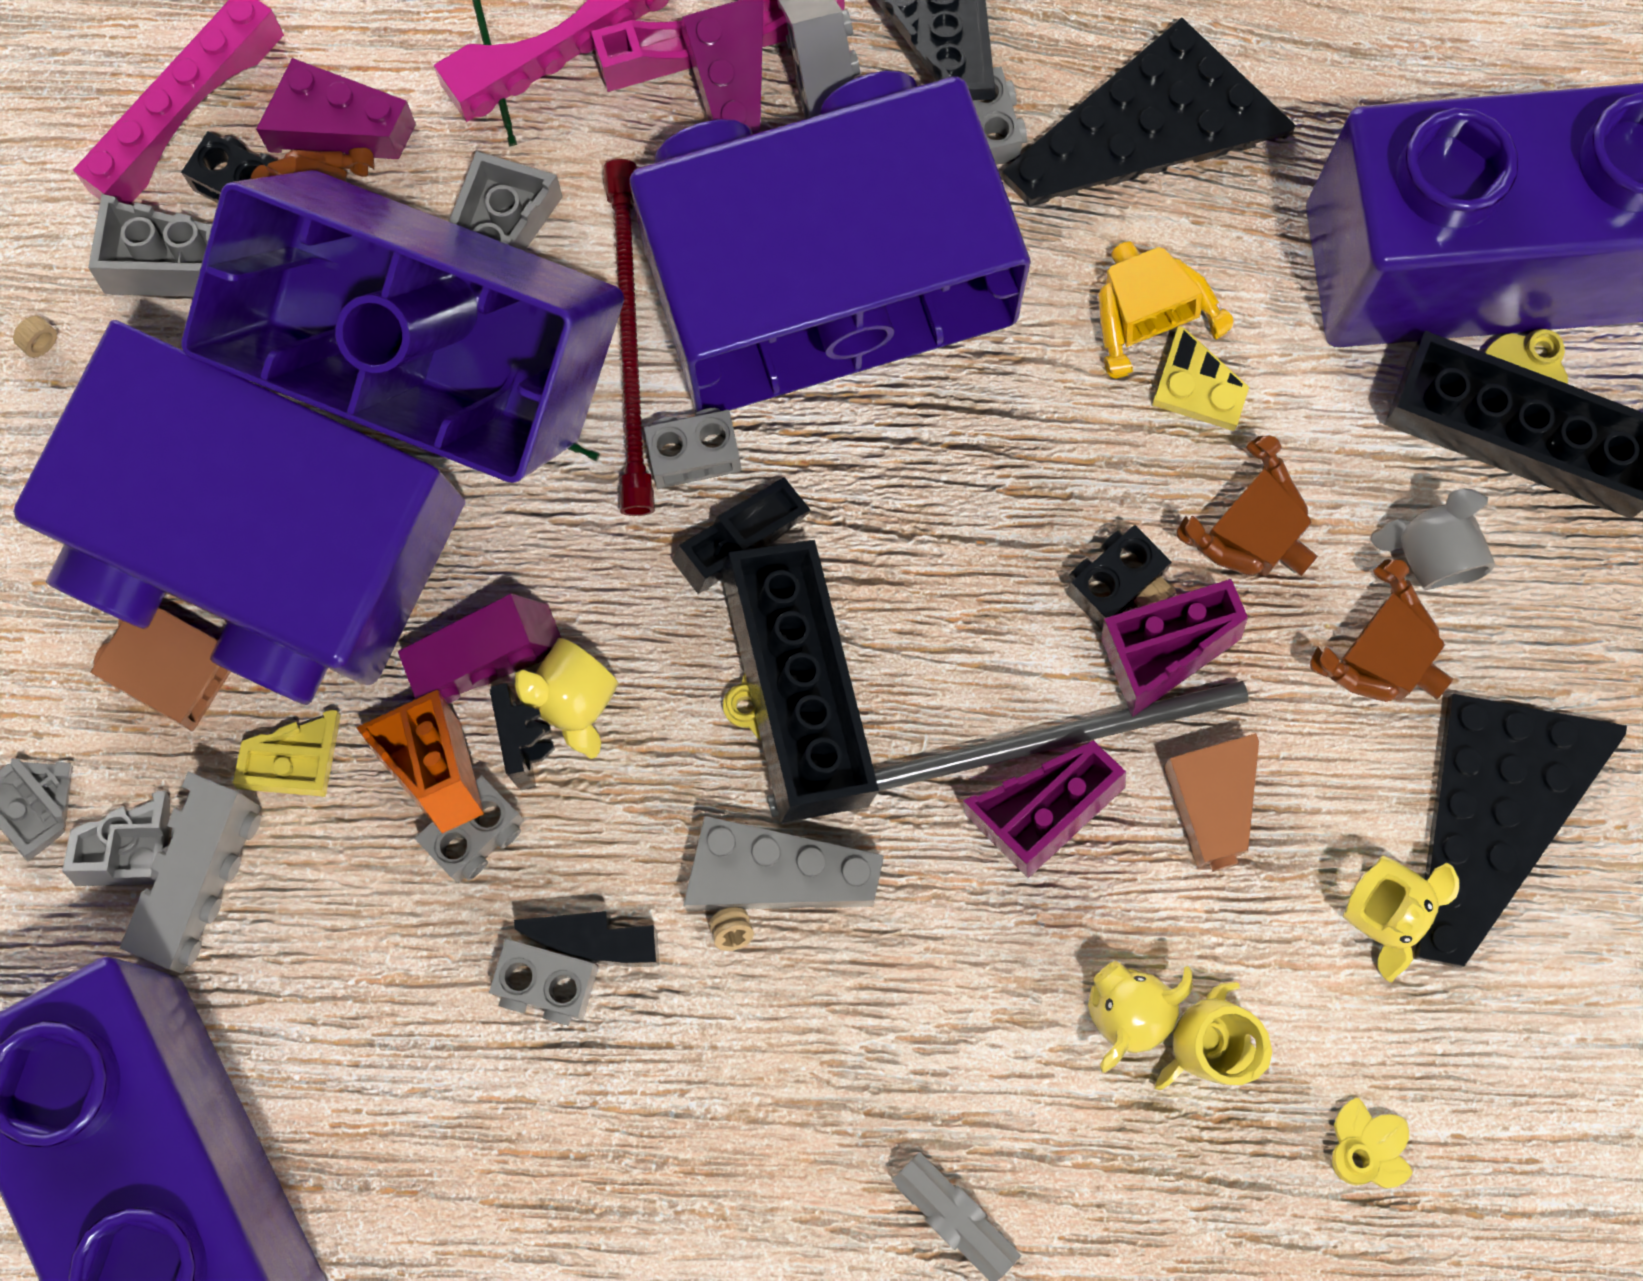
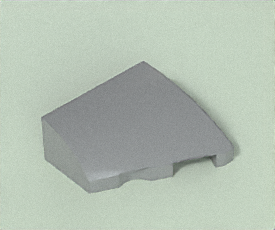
[62,791,170,886]

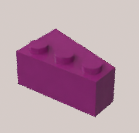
[680,0,764,134]
[1101,579,1248,717]
[398,593,562,704]

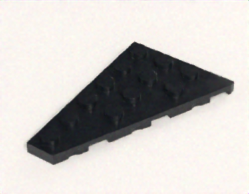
[876,0,995,101]
[1001,17,1296,207]
[1414,694,1627,968]

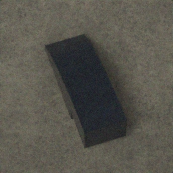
[672,477,810,594]
[514,911,660,967]

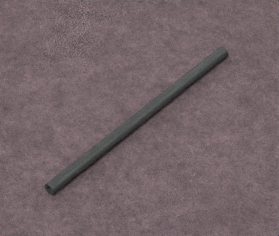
[767,681,1248,817]

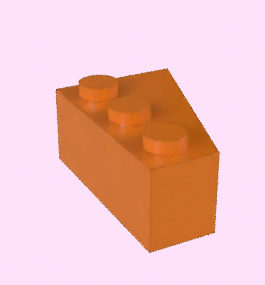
[356,689,484,834]

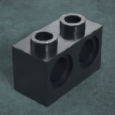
[181,131,277,203]
[1066,525,1172,630]

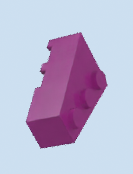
[256,58,416,159]
[963,740,1126,878]

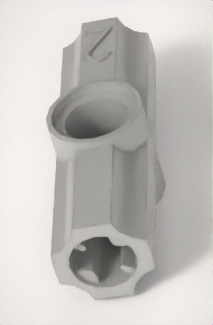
[892,1152,1021,1281]

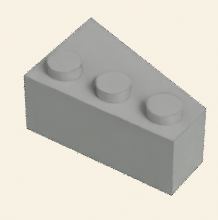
[777,0,860,119]

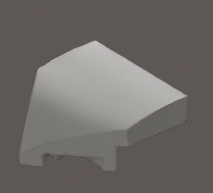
[0,758,72,862]

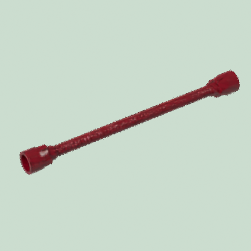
[604,159,655,516]

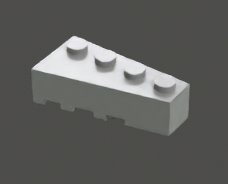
[449,151,563,251]
[88,194,212,297]
[120,771,261,973]
[683,816,884,912]

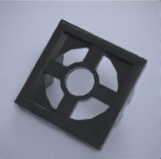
[490,683,555,790]

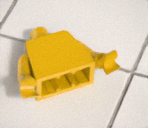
[1098,241,1234,379]

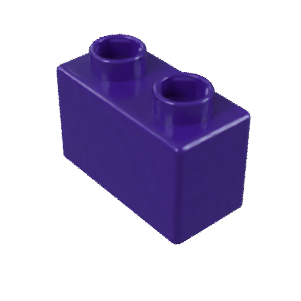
[630,70,1031,413]
[1306,83,1643,348]
[181,170,624,483]
[13,320,465,705]
[0,957,327,1281]

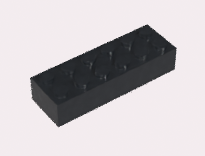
[1384,331,1643,519]
[721,540,879,823]

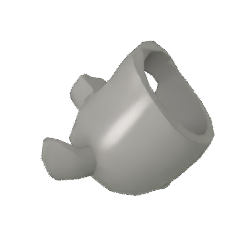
[1371,488,1495,590]

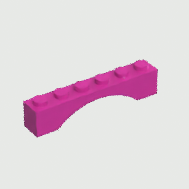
[73,0,284,205]
[433,0,669,122]
[591,0,845,92]

